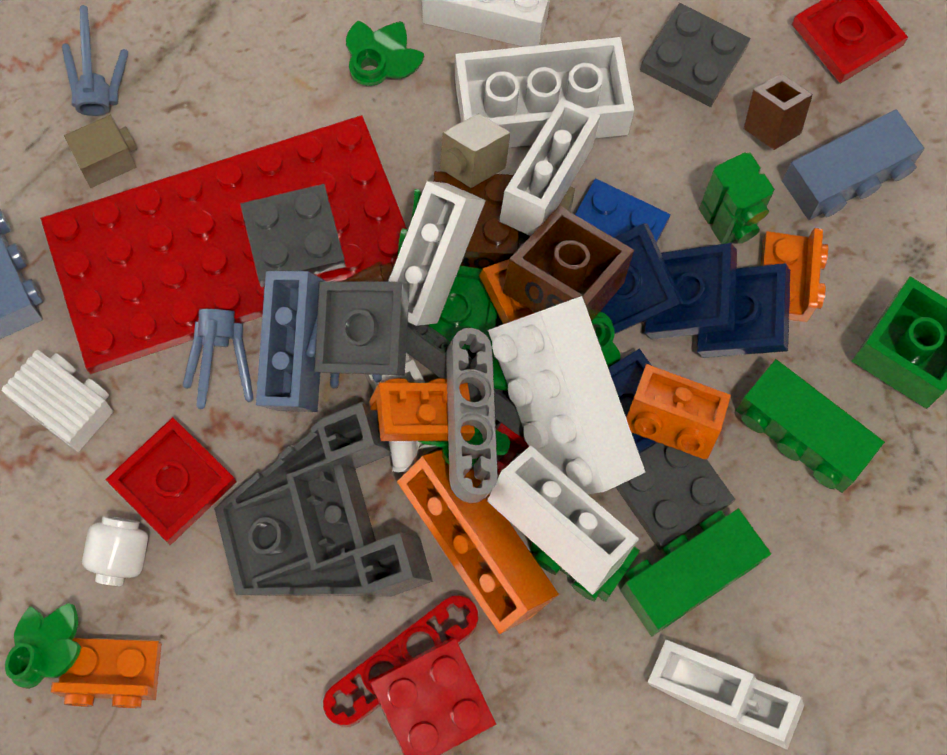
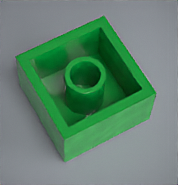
[852,276,947,409]

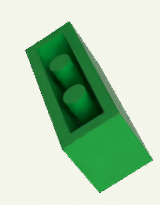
[735,359,885,493]
[620,508,772,637]

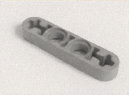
[446,328,498,503]

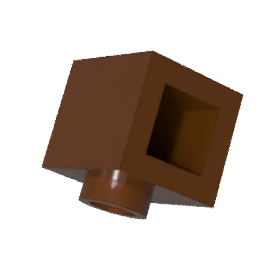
[743,74,813,150]

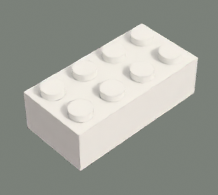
[455,37,634,148]
[488,296,645,494]

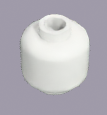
[82,516,148,586]

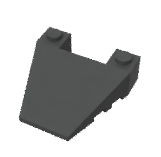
[214,402,433,597]

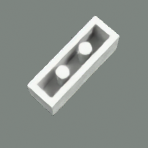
[422,0,550,47]
[499,98,601,236]
[388,181,486,326]
[487,446,639,595]

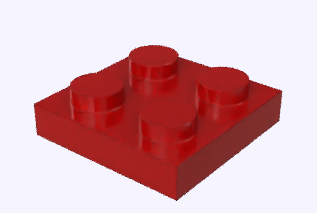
[792,0,908,84]
[105,417,237,545]
[368,637,497,755]

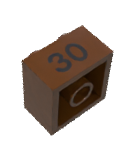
[434,171,518,269]
[503,206,634,322]

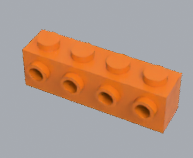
[397,449,560,634]

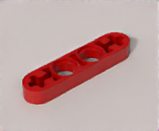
[323,596,478,727]

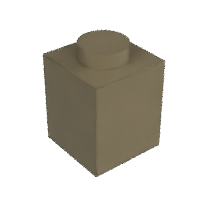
[440,113,510,188]
[64,114,137,188]

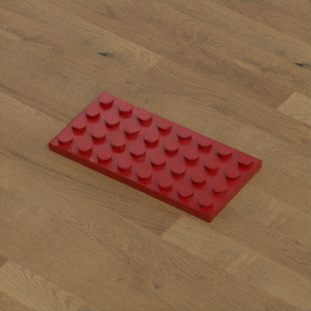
[40,115,407,375]

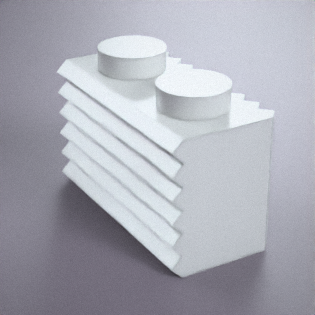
[1,350,113,452]

